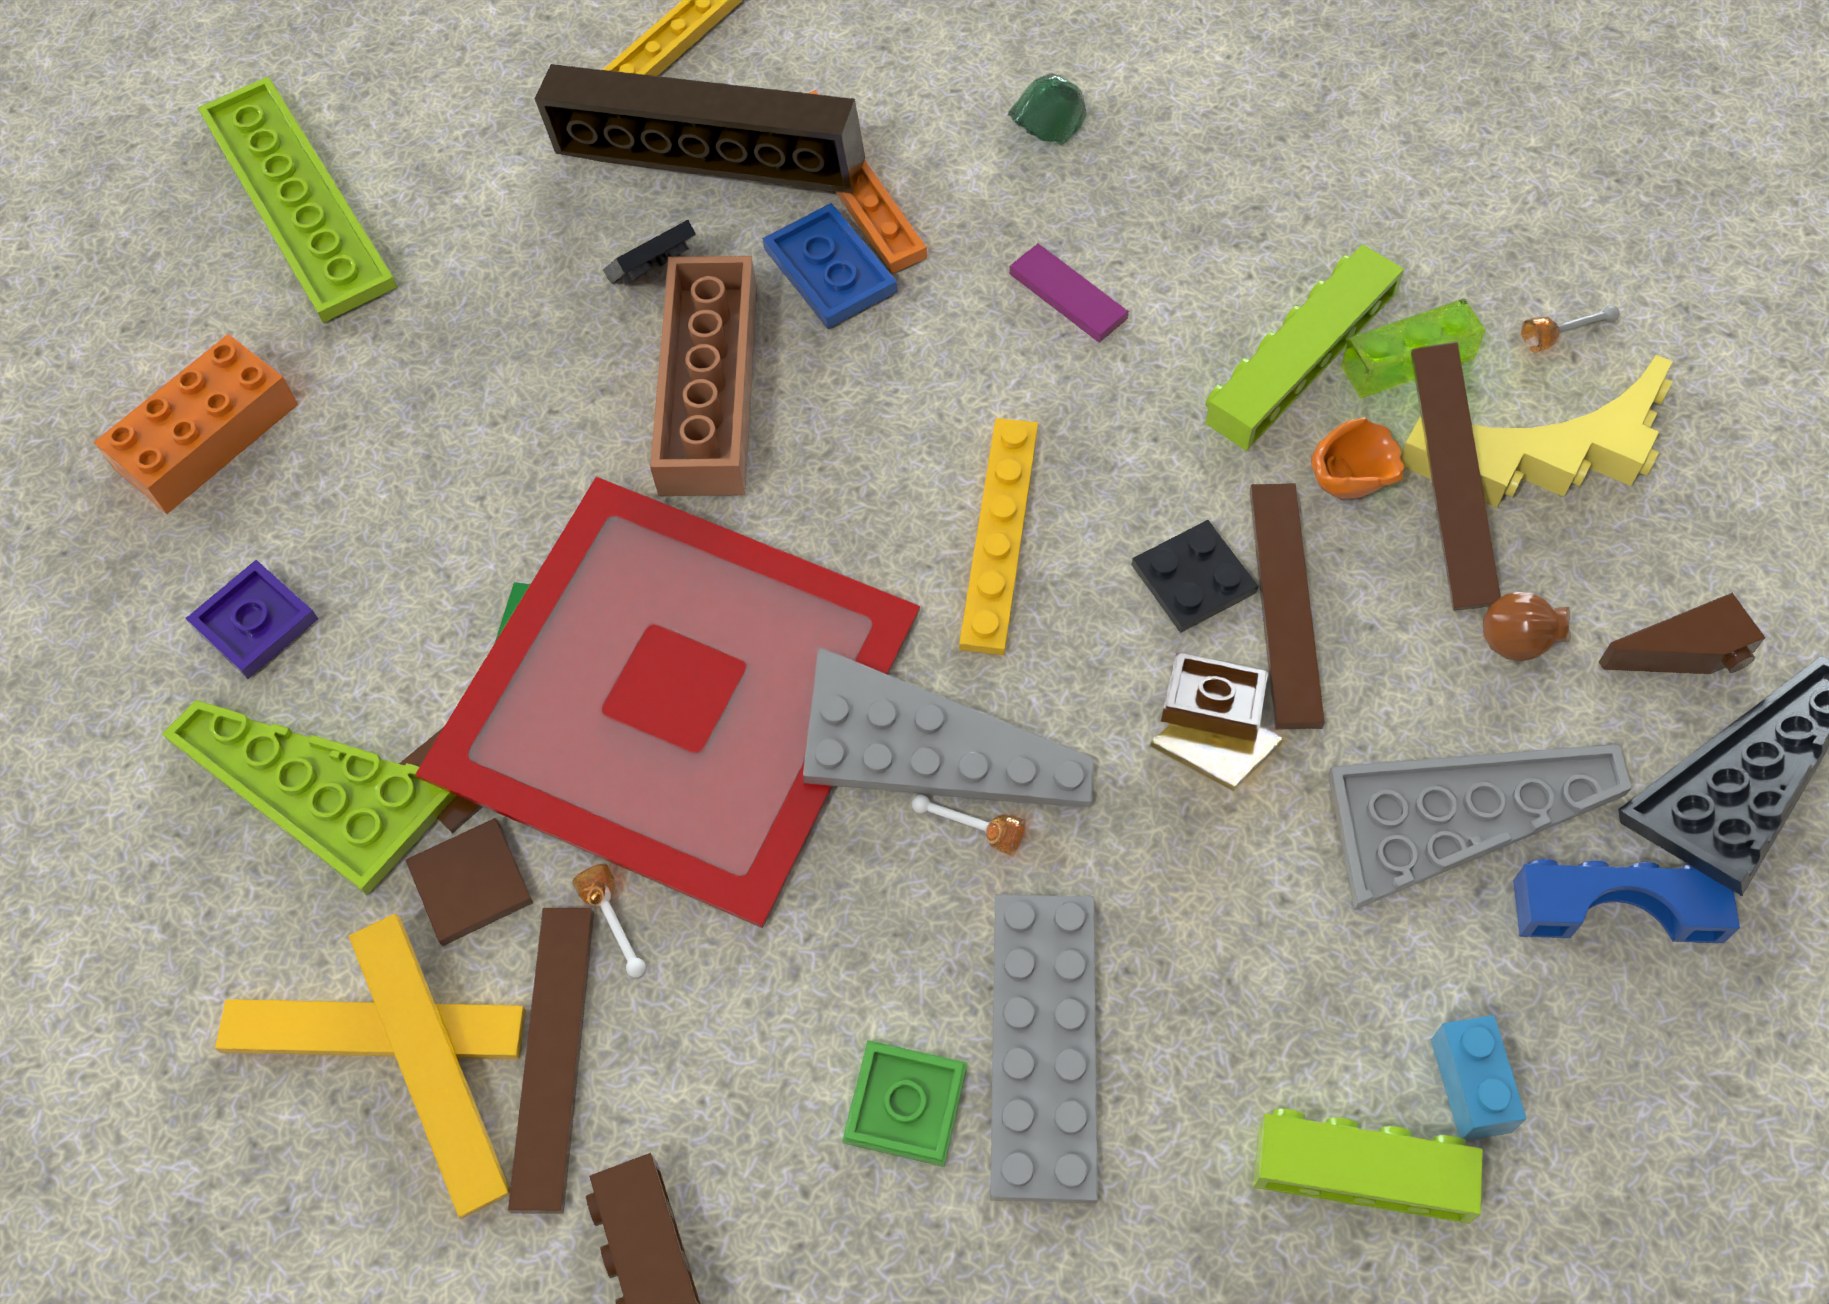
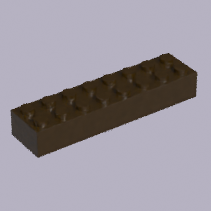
[534,64,865,193]

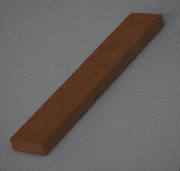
[1411,342,1501,611]
[1249,483,1325,730]
[508,908,594,1214]

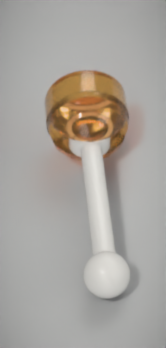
[912,794,1026,856]
[572,864,646,978]

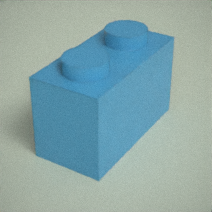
[1431,1015,1527,1141]

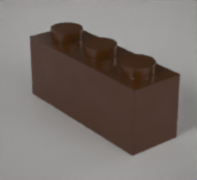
[586,1153,701,1304]

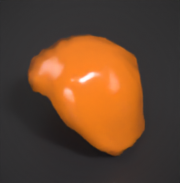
[1311,417,1405,500]

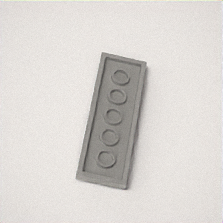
[990,894,1098,1203]

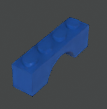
[1513,859,1740,943]

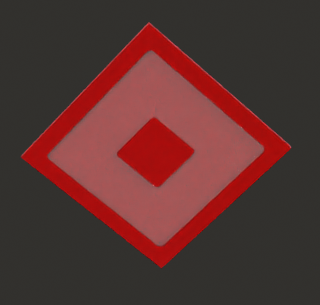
[415,476,920,928]

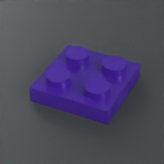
[185,560,318,679]

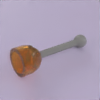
[1521,305,1620,353]

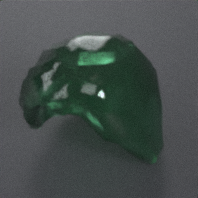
[1008,73,1087,145]

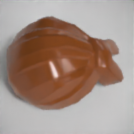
[1483,592,1571,661]

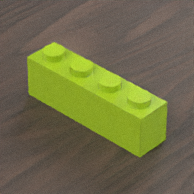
[1253,1109,1483,1224]

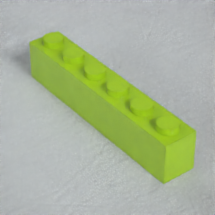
[1205,244,1404,451]

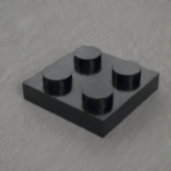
[603,220,696,285]
[1131,520,1259,633]

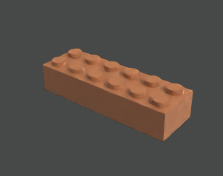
[650,256,757,496]

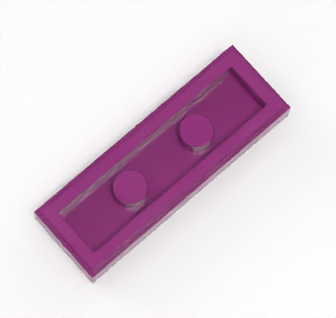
[1009,243,1129,343]

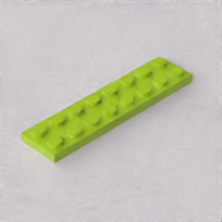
[197,76,398,323]

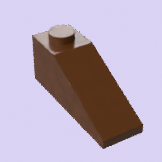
[1599,592,1765,674]

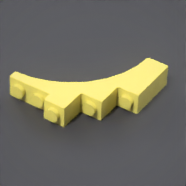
[1401,355,1673,508]

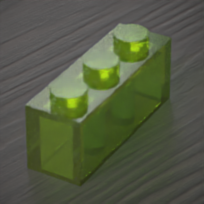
[1341,298,1486,399]

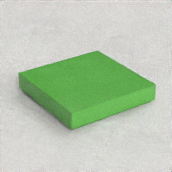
[842,1040,967,1167]

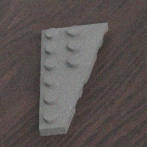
[803,647,1093,807]
[1328,744,1632,910]

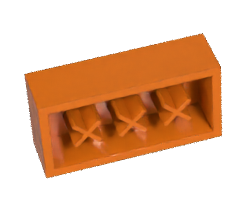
[94,334,298,514]

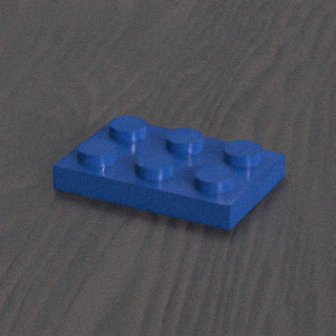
[762,203,898,329]

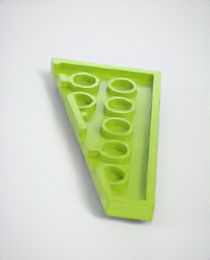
[162,700,457,896]

